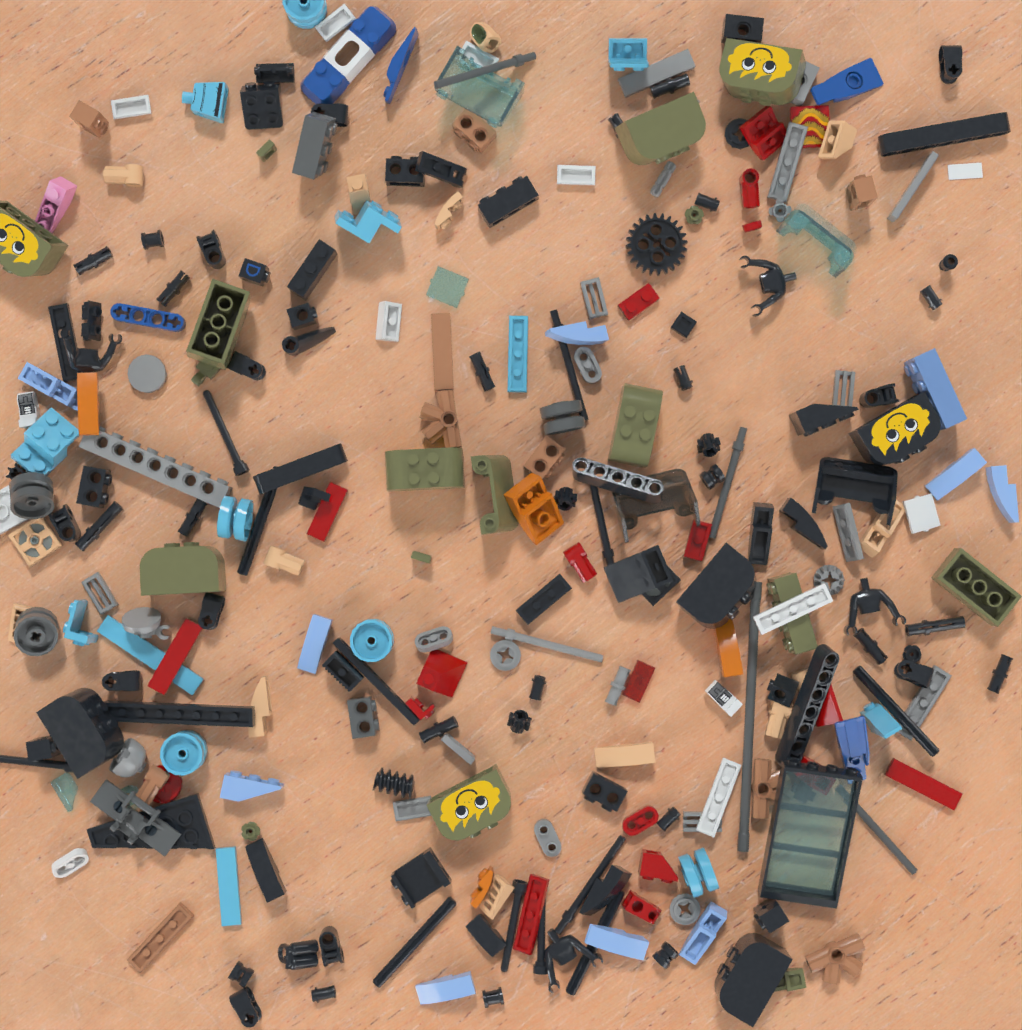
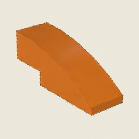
[77,373,100,436]
[714,619,743,677]

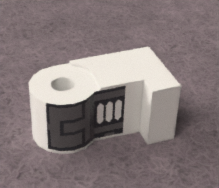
[17,391,41,429]
[705,680,743,717]

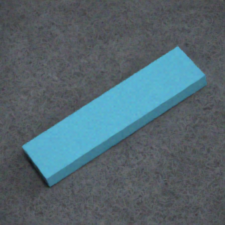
[507,315,528,393]
[216,846,242,926]

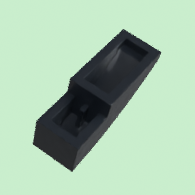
[779,498,828,550]
[748,502,774,565]
[245,838,287,903]
[579,865,632,916]

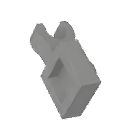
[134,625,170,640]

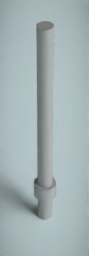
[490,626,603,663]

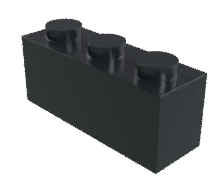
[478,176,539,228]
[287,239,337,301]

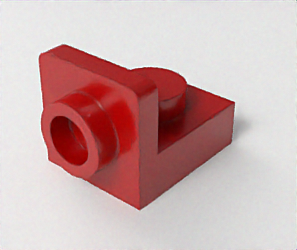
[405,697,435,720]

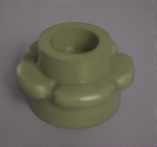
[685,206,704,224]
[241,822,260,841]

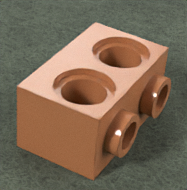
[69,100,109,138]
[453,106,497,153]
[845,174,878,211]
[523,435,565,479]

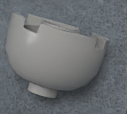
[109,738,147,778]

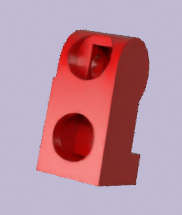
[622,890,662,924]

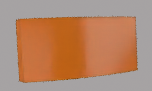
[470,866,493,909]

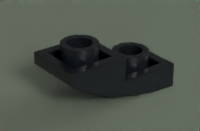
[465,914,508,957]

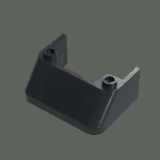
[812,457,898,526]

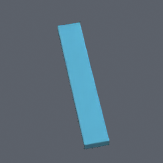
[97,615,204,695]

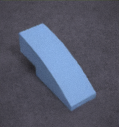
[545,321,609,345]
[925,448,987,501]
[985,465,1019,523]
[297,614,333,674]
[679,901,727,965]
[584,924,649,960]
[415,971,476,1005]

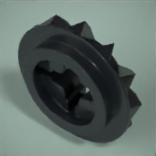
[724,118,749,150]

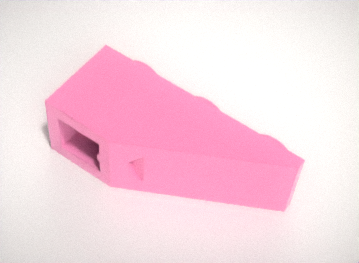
[35,176,77,234]

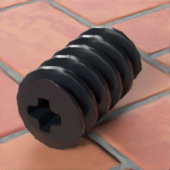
[373,767,415,800]

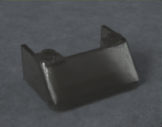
[611,469,701,543]

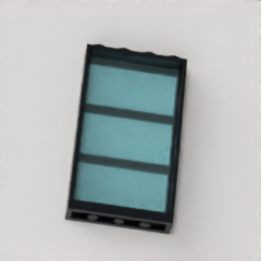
[758,759,863,909]

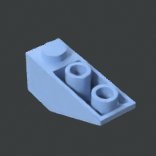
[220,770,284,802]

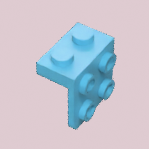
[608,38,649,71]
[63,599,98,646]

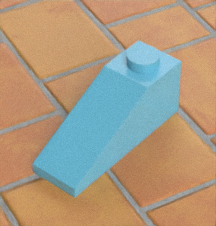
[860,702,902,739]

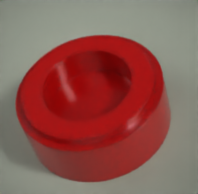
[742,220,762,233]

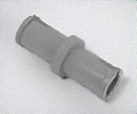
[605,666,631,706]

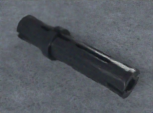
[75,501,123,551]
[905,616,965,636]

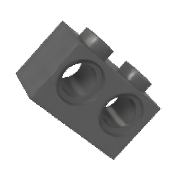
[347,696,380,739]

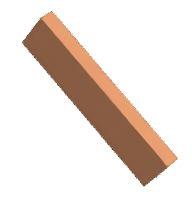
[431,313,454,390]
[127,902,194,973]

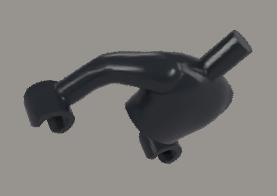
[739,256,797,317]
[58,329,122,373]
[844,578,906,636]
[545,928,603,993]

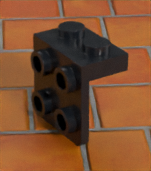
[240,81,283,130]

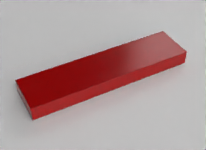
[147,618,203,695]
[884,758,963,811]
[513,874,550,955]

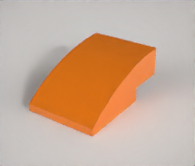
[503,473,564,545]

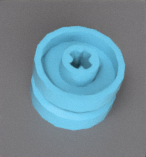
[282,0,327,29]
[217,496,254,541]
[350,619,394,662]
[160,730,208,776]
[678,847,719,898]

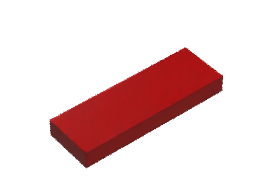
[307,482,348,542]

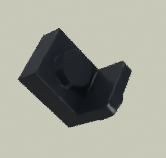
[298,486,331,510]

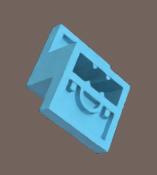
[334,200,402,243]
[10,407,79,476]

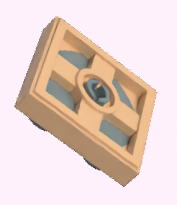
[8,517,63,567]

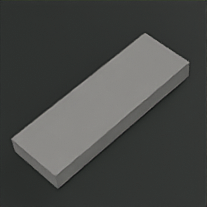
[832,503,864,562]

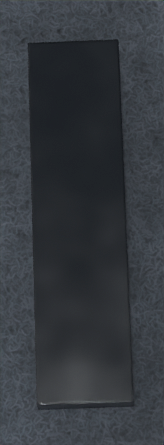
[48,303,83,382]

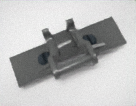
[90,779,181,856]

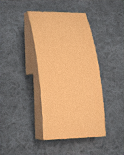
[435,192,463,230]

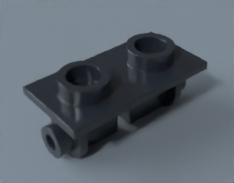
[254,63,294,83]
[81,300,102,341]

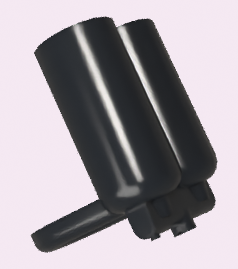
[278,940,319,970]

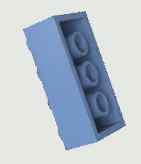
[904,348,967,430]

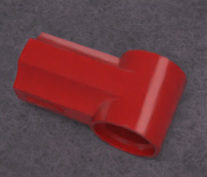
[739,168,760,209]
[563,542,597,583]

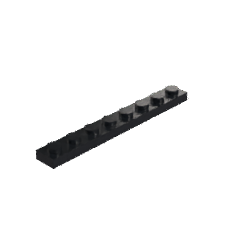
[105,701,255,727]

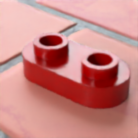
[622,806,659,836]

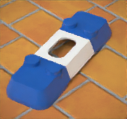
[300,6,396,104]

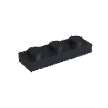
[516,573,572,625]

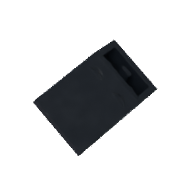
[789,404,859,437]
[603,545,673,603]

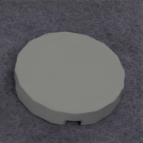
[127,354,167,393]
[122,607,161,634]

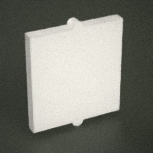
[903,493,941,534]

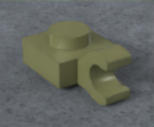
[191,361,221,387]

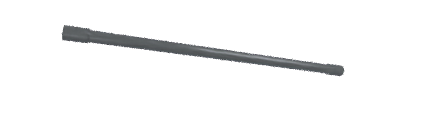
[737,582,762,852]

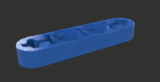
[110,303,186,332]

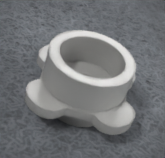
[768,199,792,222]

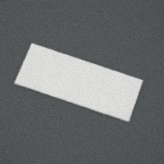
[948,163,983,180]

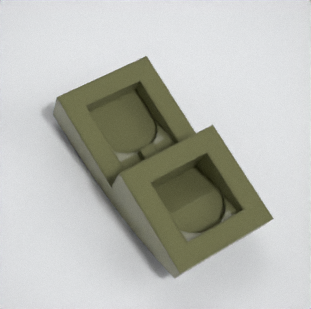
[774,968,806,992]

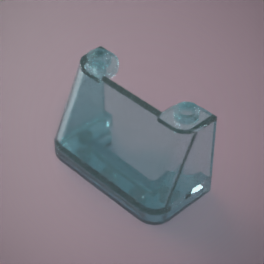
[434,46,525,128]
[776,204,857,278]

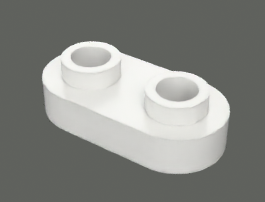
[51,848,89,878]

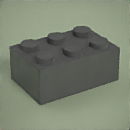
[292,112,337,180]

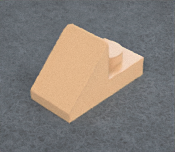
[346,174,371,216]

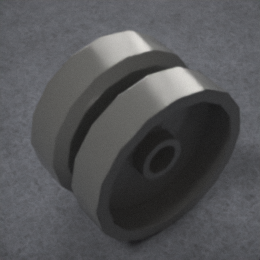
[540,400,586,435]
[9,472,54,519]
[14,607,59,656]

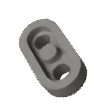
[574,347,602,384]
[415,626,453,653]
[534,819,561,857]

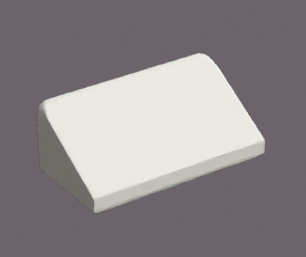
[376,301,402,342]

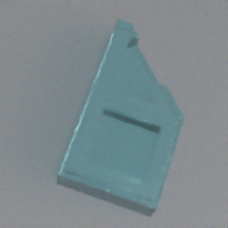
[50,772,78,812]

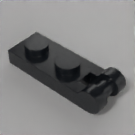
[415,151,467,188]

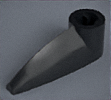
[282,327,336,356]

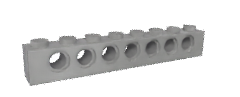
[79,426,232,508]

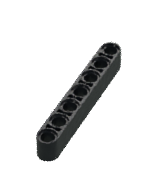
[878,112,1011,157]
[775,644,840,773]

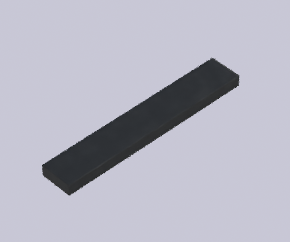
[333,637,420,725]

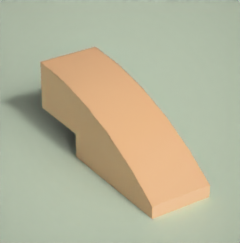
[860,500,905,557]
[248,676,272,738]
[594,741,656,767]

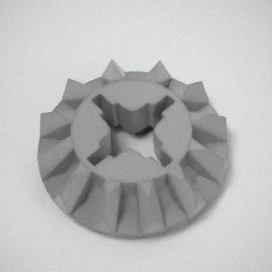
[813,565,845,595]
[490,640,521,671]
[669,893,700,925]

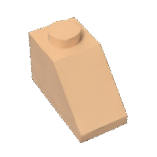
[818,121,857,159]

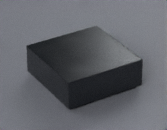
[671,311,697,338]

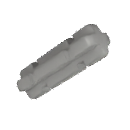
[650,161,676,197]

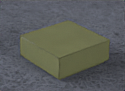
[256,139,277,162]
[411,551,432,564]

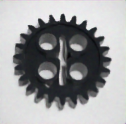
[625,213,688,276]

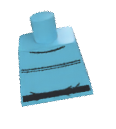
[182,82,229,124]

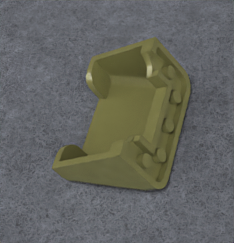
[471,455,518,535]

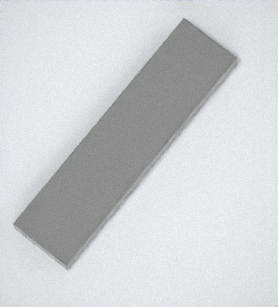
[618,49,696,98]
[767,122,808,202]
[887,151,939,222]
[898,665,952,740]

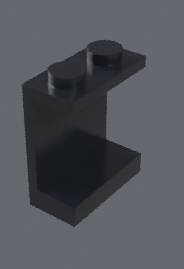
[390,847,452,909]

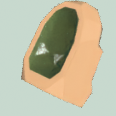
[470,22,501,54]

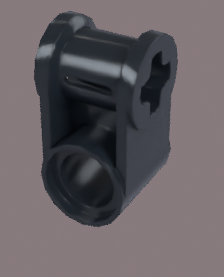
[939,45,963,84]
[311,103,348,127]
[196,230,226,269]
[227,351,266,381]
[859,383,899,408]
[48,504,81,542]
[198,592,226,630]
[894,660,934,688]
[102,670,141,691]
[319,926,344,967]
[229,986,262,1028]

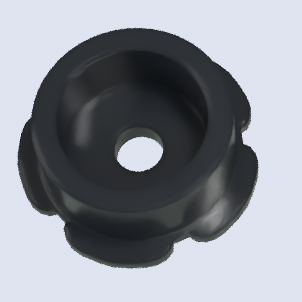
[902,645,922,663]

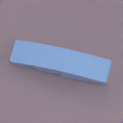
[18,362,78,411]

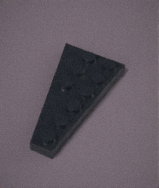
[87,793,216,849]

